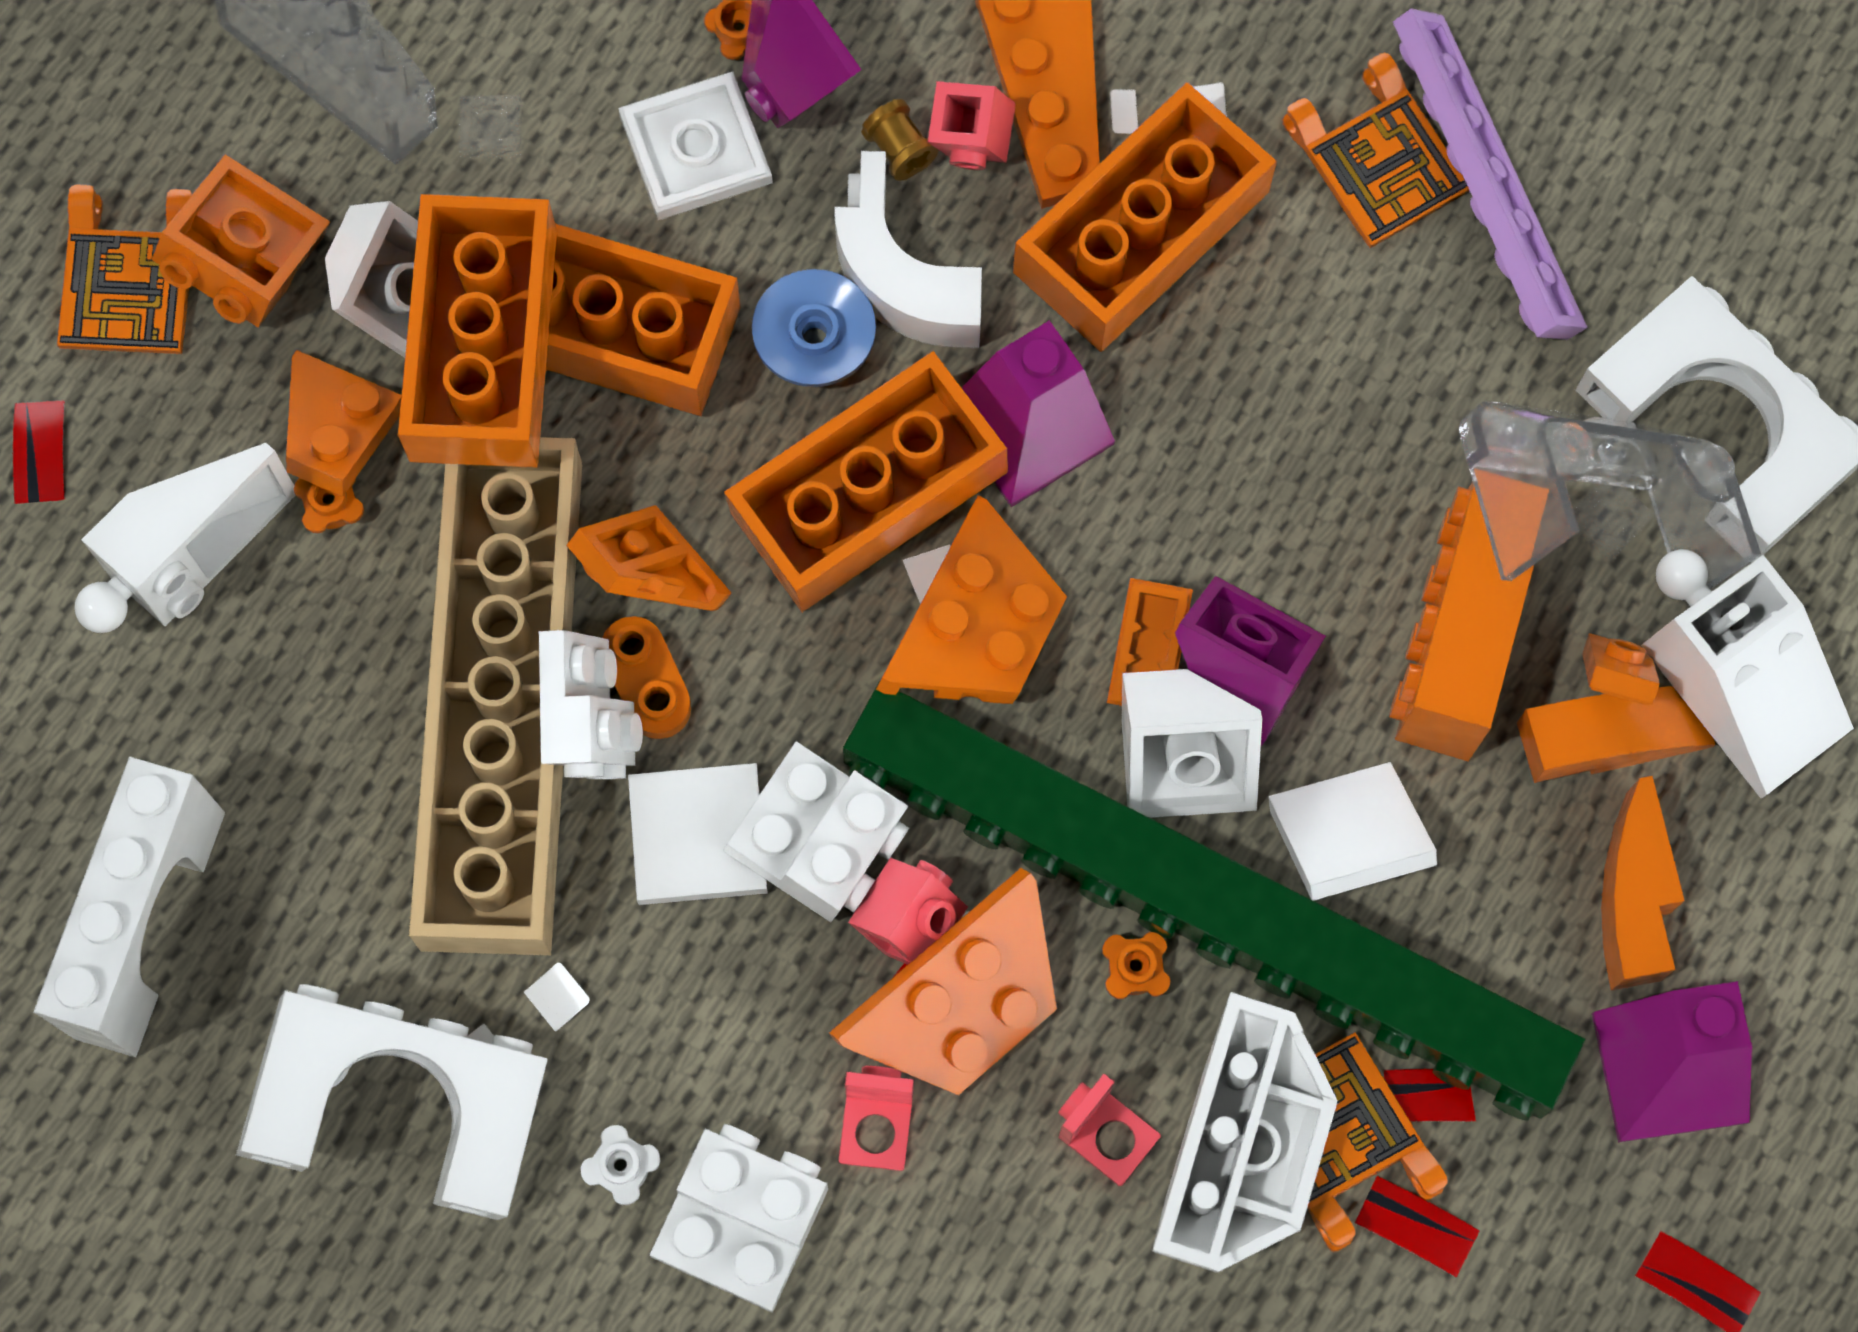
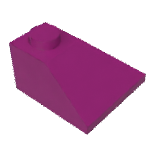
[742,0,862,128]
[962,320,1115,507]
[1175,576,1326,746]
[1592,981,1752,1143]

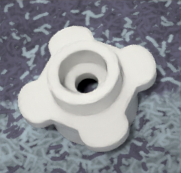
[581,1125,660,1205]

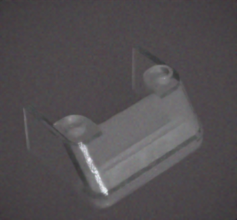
[1459,400,1761,601]

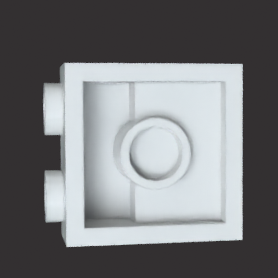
[539,630,643,779]
[723,742,909,922]
[650,1124,828,1313]

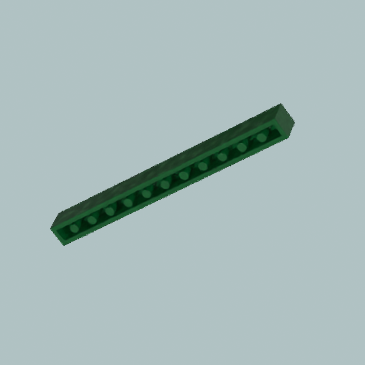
[843,681,1586,1121]

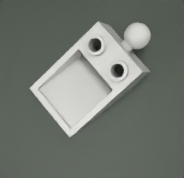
[75,443,296,633]
[1641,549,1854,798]

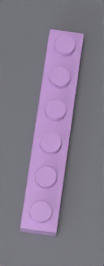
[1393,9,1588,340]

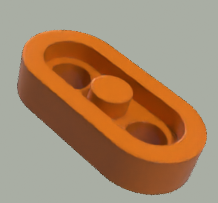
[602,616,691,739]

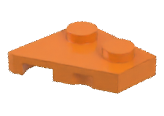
[286,350,402,497]
[566,505,732,611]

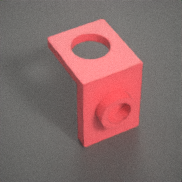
[839,1066,913,1171]
[1058,1074,1160,1186]

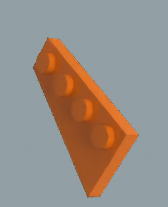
[975,0,1100,209]

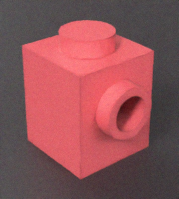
[928,81,1016,170]
[848,858,968,965]

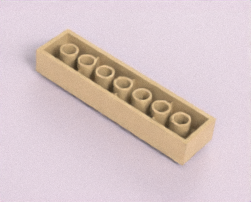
[409,437,582,955]

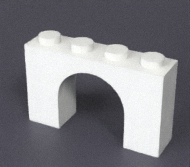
[1576,276,1858,562]
[34,757,225,1057]
[236,984,547,1220]

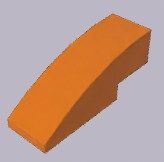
[1517,686,1716,783]
[1601,776,1685,991]

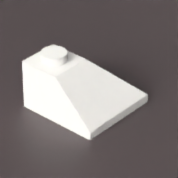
[325,201,418,358]
[1122,669,1262,818]

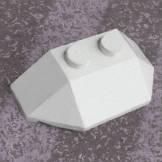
[1152,992,1338,1273]

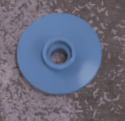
[752,269,876,387]

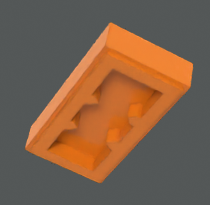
[1107,578,1193,706]
[1582,633,1660,706]

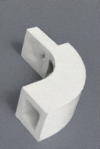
[835,151,982,348]

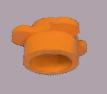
[704,0,752,60]
[294,478,364,533]
[1102,932,1170,999]

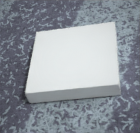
[618,71,773,220]
[1269,762,1437,901]
[628,763,768,905]

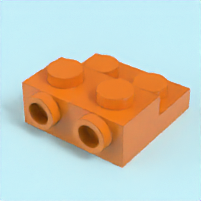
[152,154,330,328]

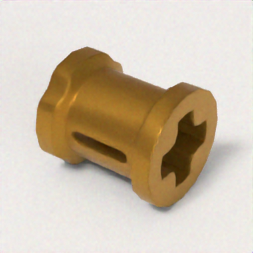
[861,99,939,181]

